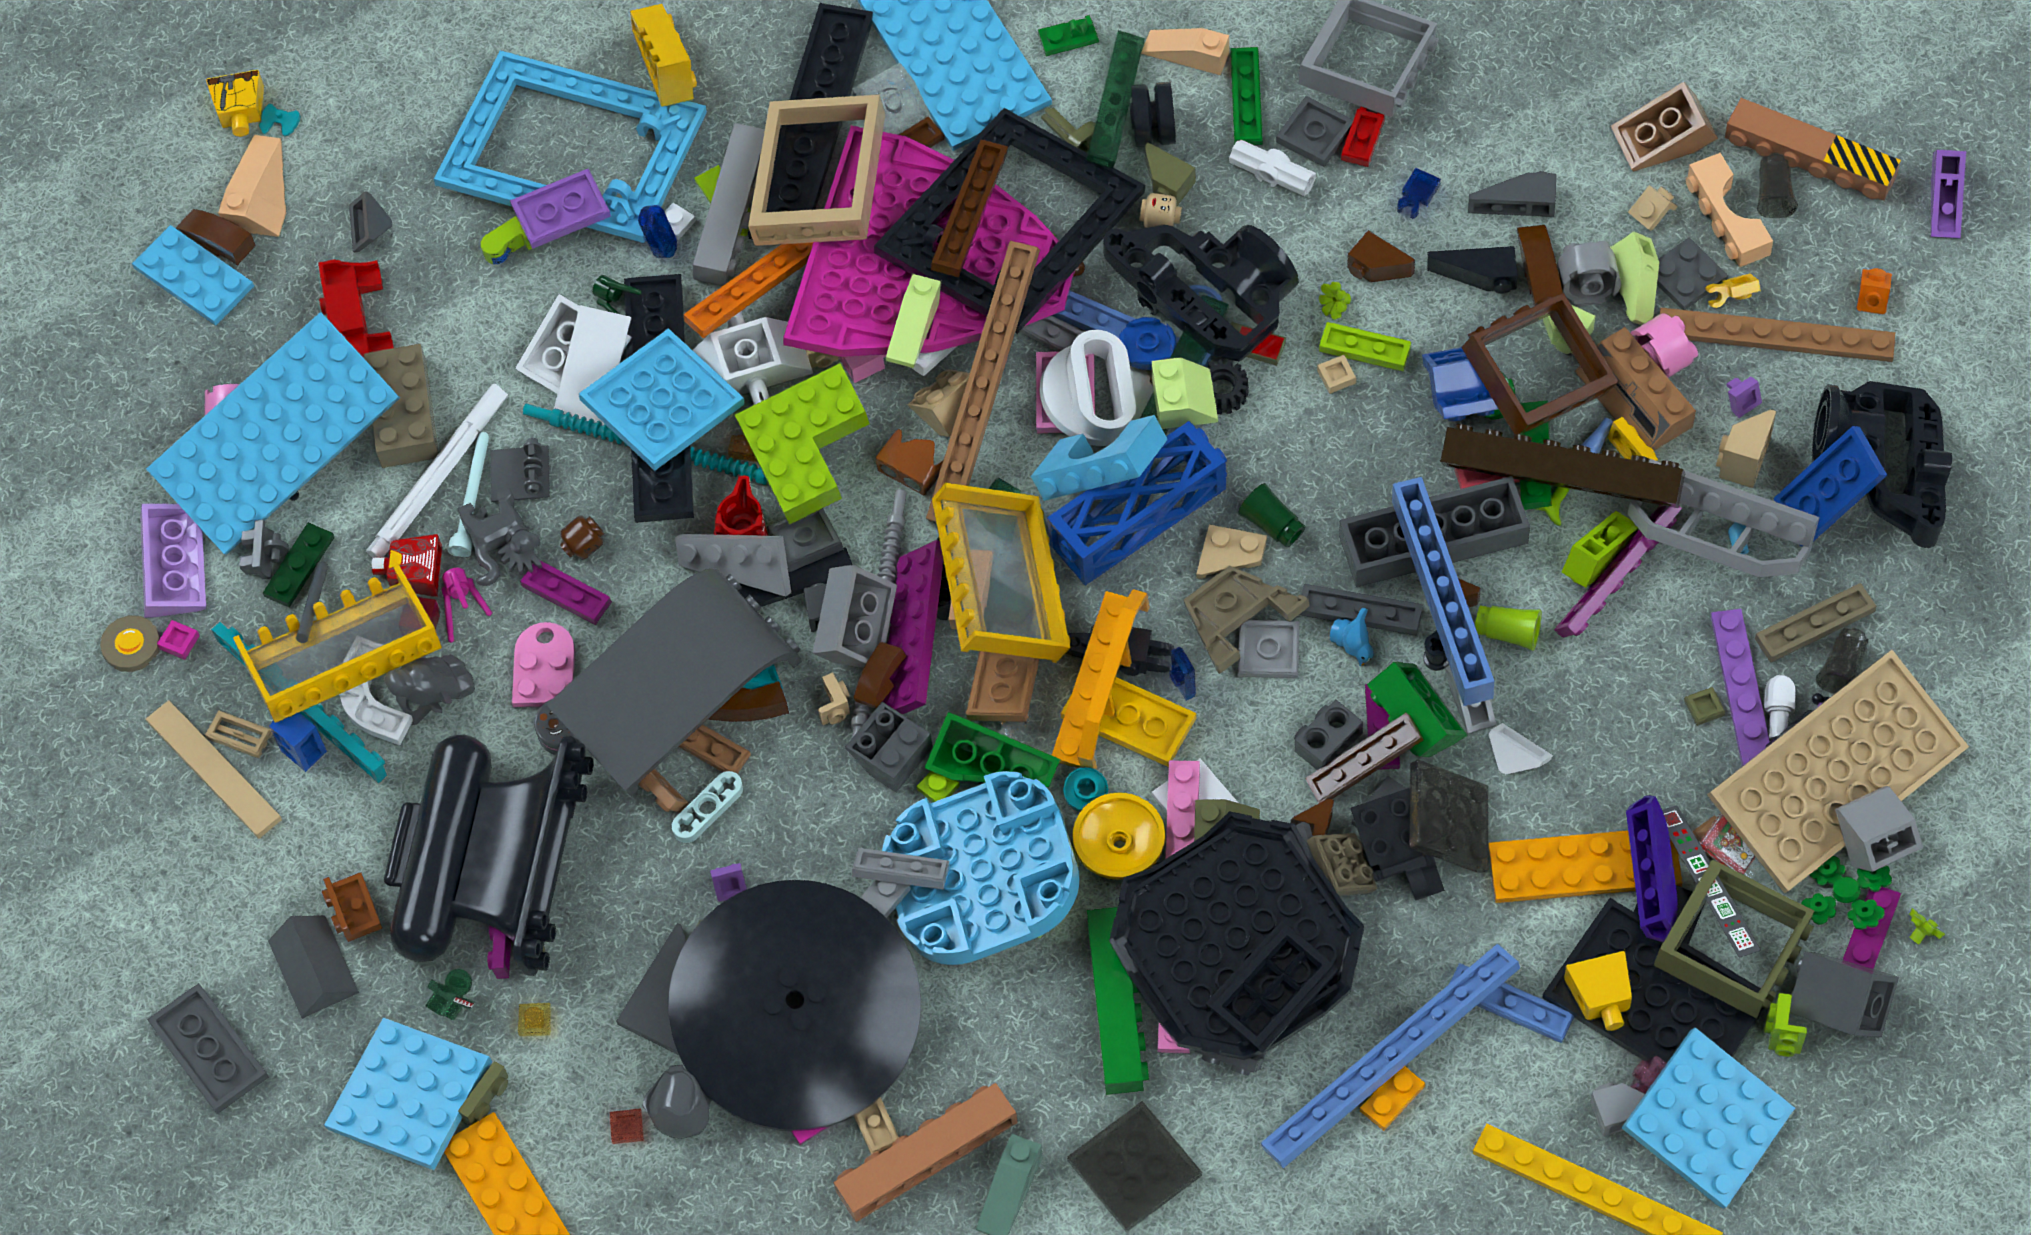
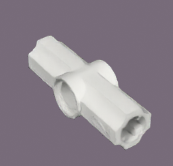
[1229,140,1316,196]

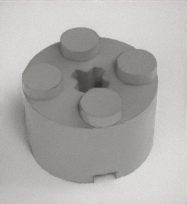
[1557,241,1621,306]

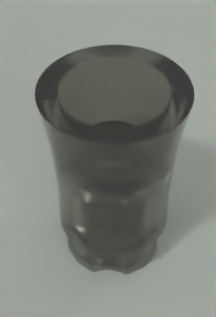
[1757,153,1798,218]
[1816,628,1869,694]

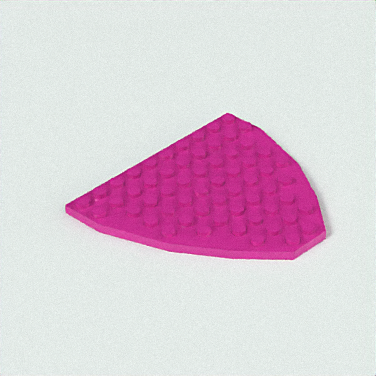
[783,125,1075,357]

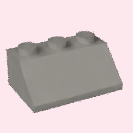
[812,565,897,668]

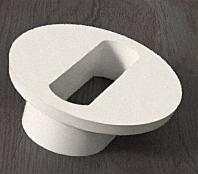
[1039,330,1154,446]

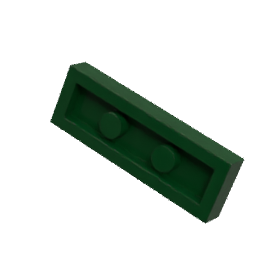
[263,522,335,608]

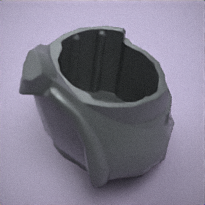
[642,1065,712,1139]

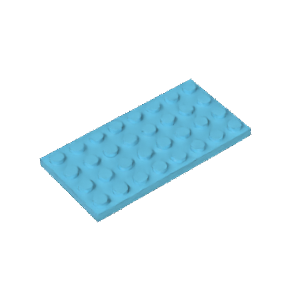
[857,0,1052,151]
[146,312,400,555]

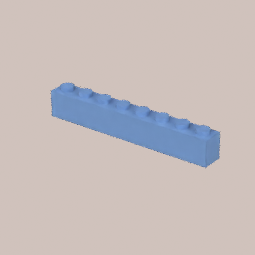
[1392,477,1495,706]

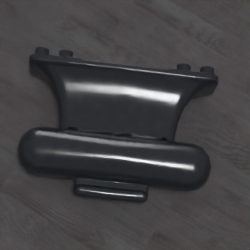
[384,734,594,976]

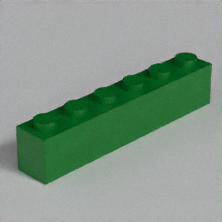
[1087,907,1149,1095]

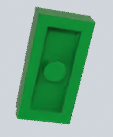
[1038,15,1099,56]

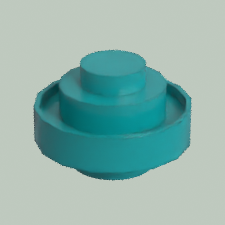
[1063,767,1109,812]

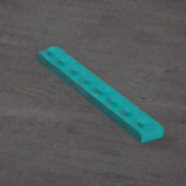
[211,622,387,784]

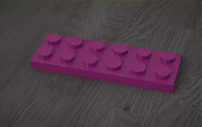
[882,540,944,715]

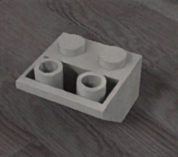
[1835,786,1923,872]

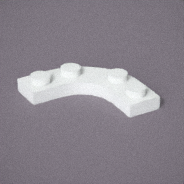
[339,636,413,745]

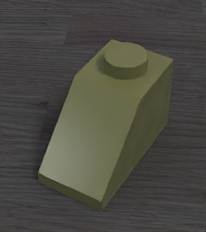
[1145,142,1196,206]

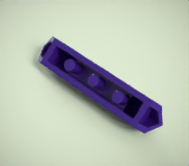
[1626,795,1678,942]

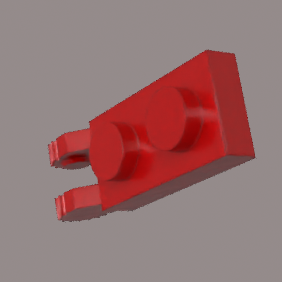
[1341,106,1385,167]

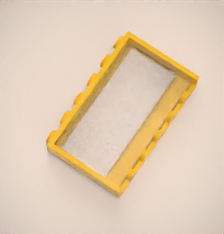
[932,483,1070,663]
[233,564,442,723]

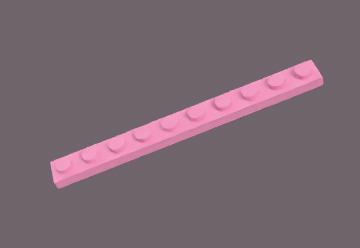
[1158,760,1200,1053]

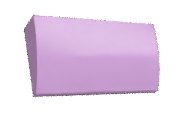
[140,504,206,618]

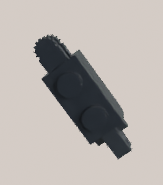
[1066,624,1174,676]

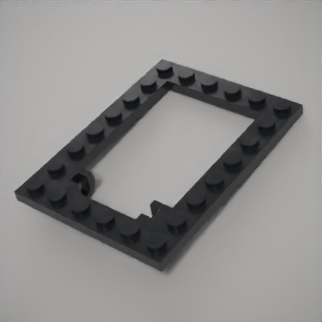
[874,108,1146,334]

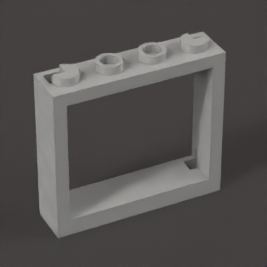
[1298,0,1439,117]

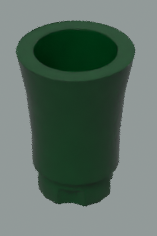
[1238,483,1306,547]

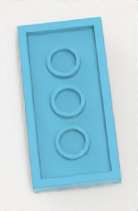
[132,225,254,325]

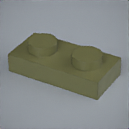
[458,1061,508,1126]

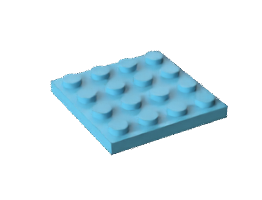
[579,328,745,471]
[324,1018,492,1170]
[1622,1028,1795,1209]

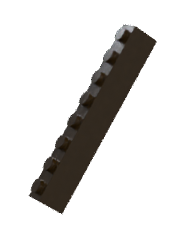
[1440,424,1685,508]

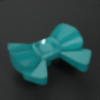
[259,103,301,137]

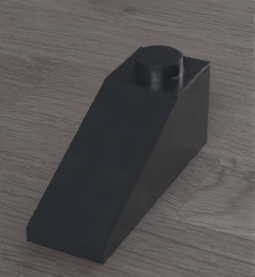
[1427,246,1518,294]

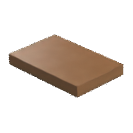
[966,651,1039,722]

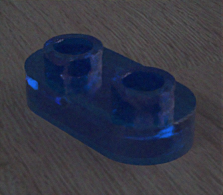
[638,205,677,259]

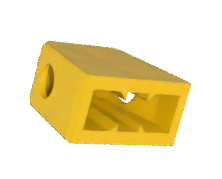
[1564,951,1632,1031]

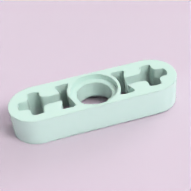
[672,771,743,843]

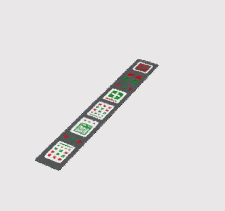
[1662,805,1761,958]

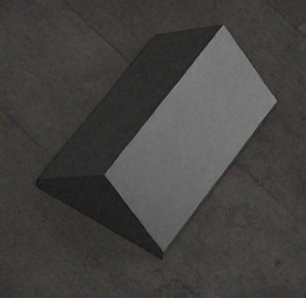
[268,915,359,1019]

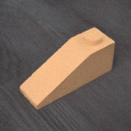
[1141,28,1230,75]

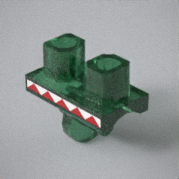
[425,969,475,1020]

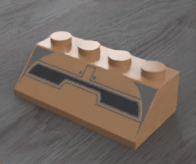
[1575,327,1696,451]

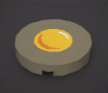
[100,615,160,672]

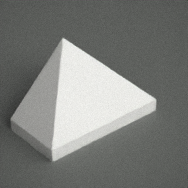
[1489,723,1553,775]

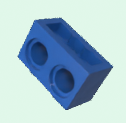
[269,713,327,772]

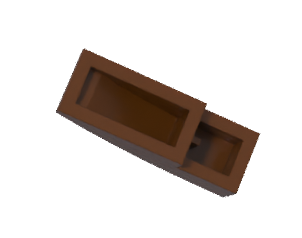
[176,209,256,266]
[709,681,789,722]

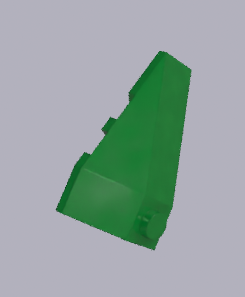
[925,712,1061,787]

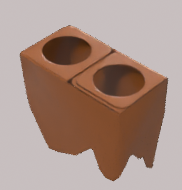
[876,429,943,496]

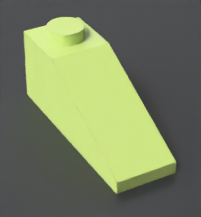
[886,274,941,368]

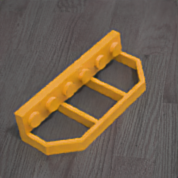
[1052,589,1150,769]

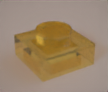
[518,1003,551,1036]

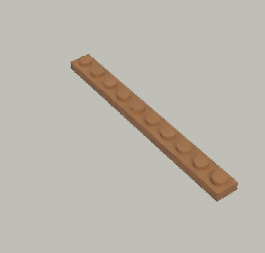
[926,241,1040,523]

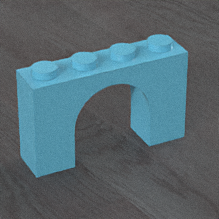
[1031,415,1168,501]

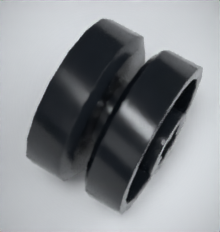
[1130,81,1176,147]

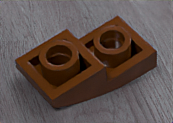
[854,642,906,709]

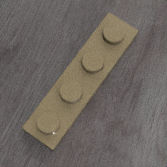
[1755,583,1877,663]

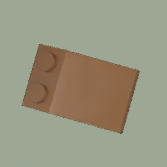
[1611,82,1718,172]

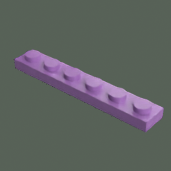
[1711,609,1770,766]

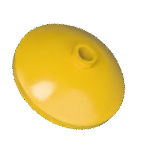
[1073,793,1165,880]

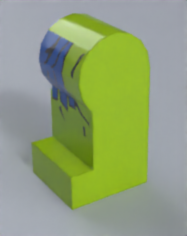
[481,216,532,264]

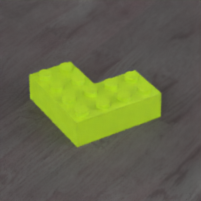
[735,363,870,524]

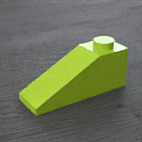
[1561,511,1639,588]

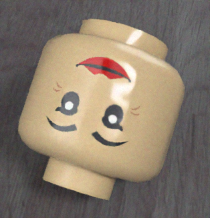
[1139,193,1182,228]

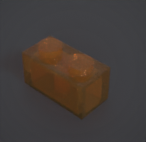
[728,435,757,462]

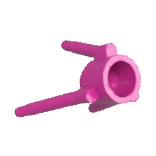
[441,567,492,643]

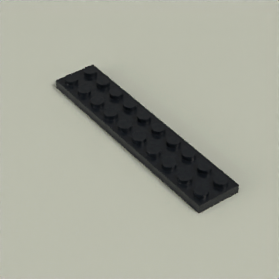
[748,3,874,245]
[624,274,694,523]

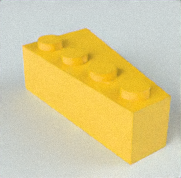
[630,4,697,107]

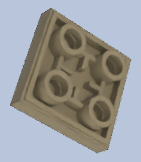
[1307,833,1378,896]

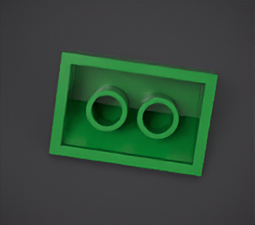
[1367,662,1468,757]

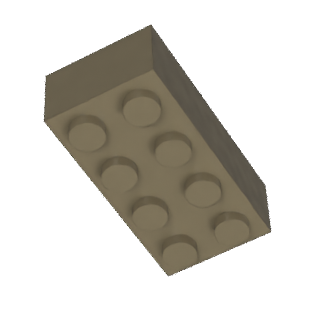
[364,343,439,468]

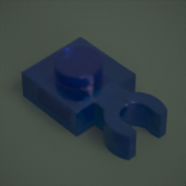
[1397,168,1441,219]

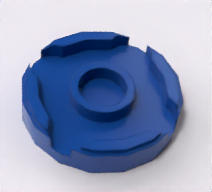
[1119,317,1176,370]

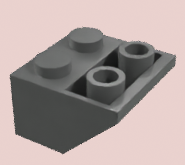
[845,702,933,793]

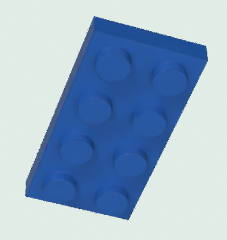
[1773,426,1887,547]

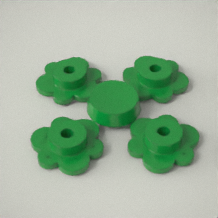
[1801,856,1892,930]

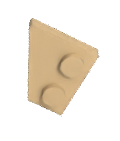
[1196,524,1267,579]

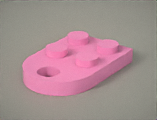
[512,622,575,707]

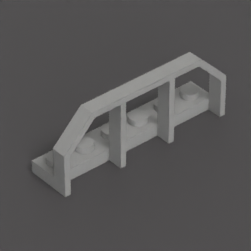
[1627,459,1820,577]

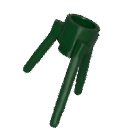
[592,275,641,314]

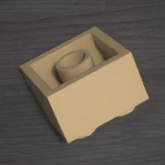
[1716,409,1776,488]

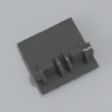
[491,438,550,502]

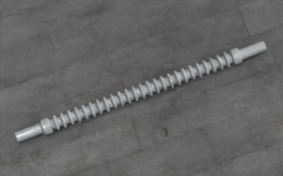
[849,489,907,758]

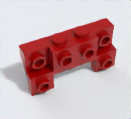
[318,259,394,358]

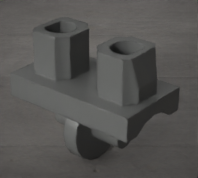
[240,519,289,579]

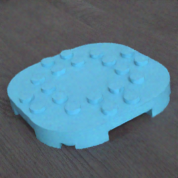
[882,771,1080,965]

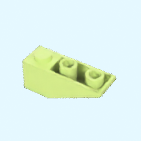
[1610,231,1659,325]

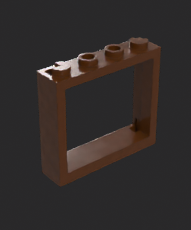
[1461,293,1618,435]

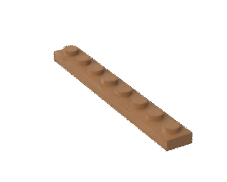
[1659,308,1896,362]

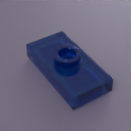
[1169,647,1196,701]

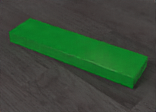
[1230,47,1263,145]

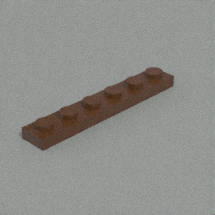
[931,139,1008,277]

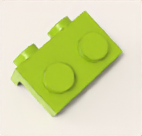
[1764,993,1807,1057]

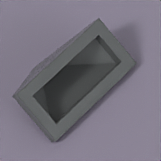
[349,191,392,253]

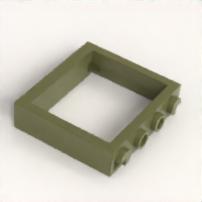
[1654,859,1814,1018]

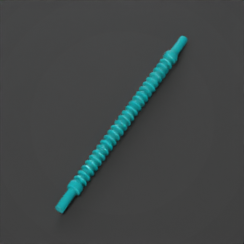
[523,403,768,485]

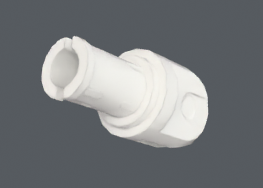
[1764,675,1796,741]

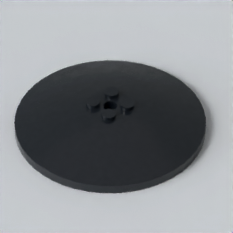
[668,880,921,1131]

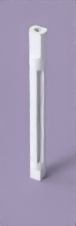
[366,384,508,558]

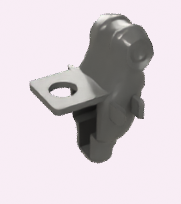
[384,654,475,725]

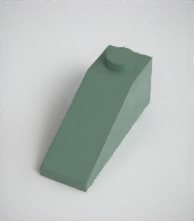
[976,1134,1043,1235]

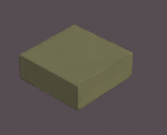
[1684,687,1725,726]

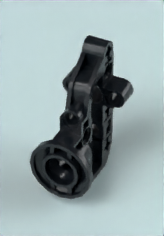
[1103,225,1299,362]
[1812,381,1952,548]

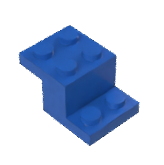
[1422,347,1499,421]

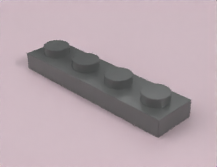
[1299,584,1423,636]

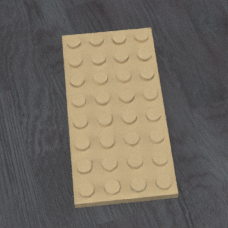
[1707,650,1969,893]

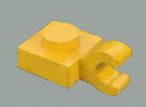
[1705,273,1761,308]

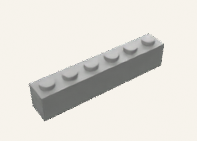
[693,123,765,286]

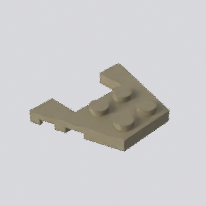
[1184,566,1310,674]

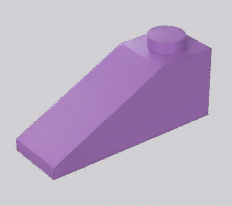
[1931,150,1966,238]

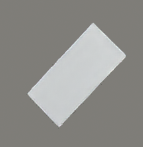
[554,305,631,425]

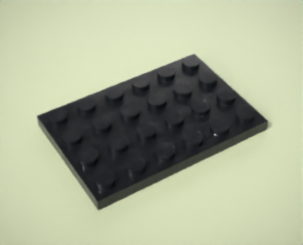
[1542,898,1765,1071]

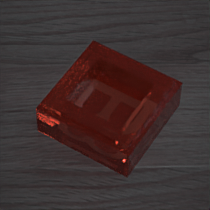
[610,1108,644,1144]

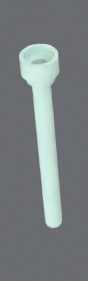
[448,432,489,557]

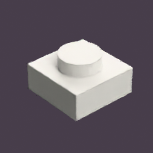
[655,203,696,240]

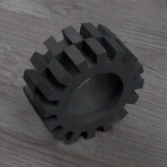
[1204,359,1249,415]

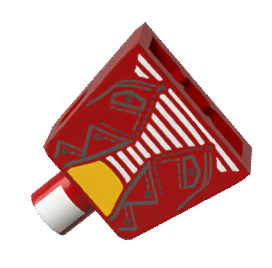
[372,534,442,597]

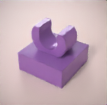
[1726,376,1762,418]
[710,863,747,902]

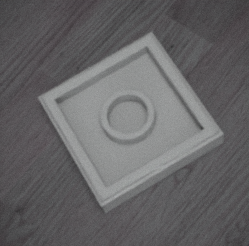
[1238,620,1300,678]

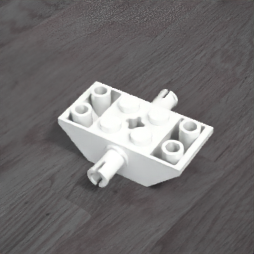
[693,311,813,405]

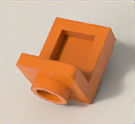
[1857,268,1892,314]

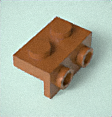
[322,872,383,942]

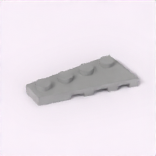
[675,534,791,597]

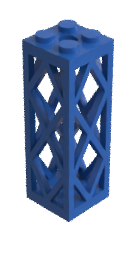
[1047,421,1227,586]

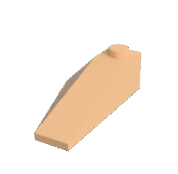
[218,135,286,237]

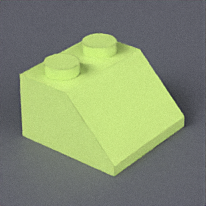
[1152,358,1218,429]

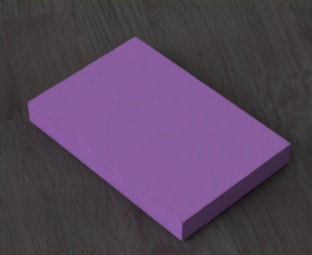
[510,168,611,249]

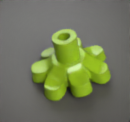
[1319,281,1351,320]
[1909,908,1945,944]

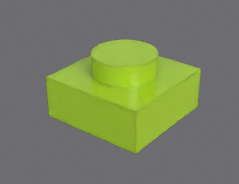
[916,771,960,802]

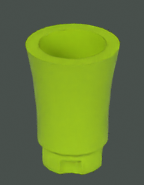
[1475,605,1542,651]

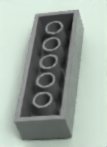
[1339,476,1530,587]

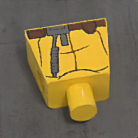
[206,70,264,137]

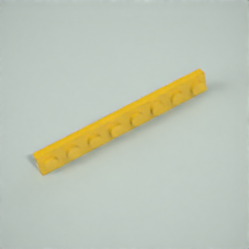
[1473,1123,1723,1235]

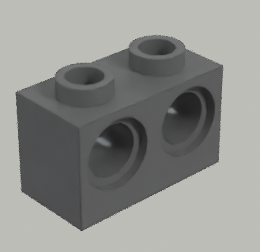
[1294,699,1363,770]

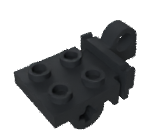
[1350,788,1445,901]

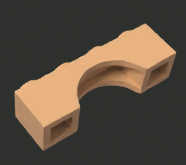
[1686,152,1773,267]

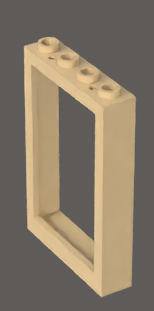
[748,94,885,246]

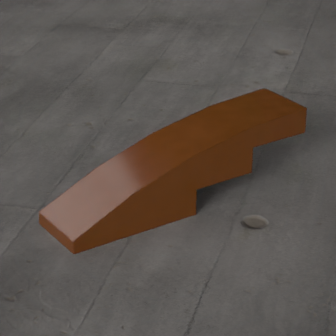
[1517,225,1563,306]

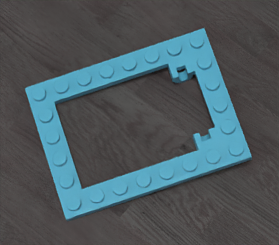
[434,50,707,243]

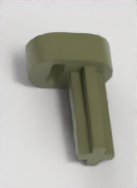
[1041,107,1104,152]

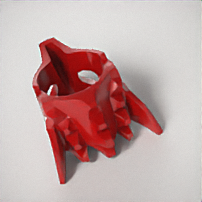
[713,475,768,536]

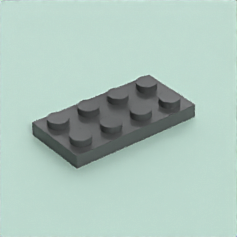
[147,983,269,1114]

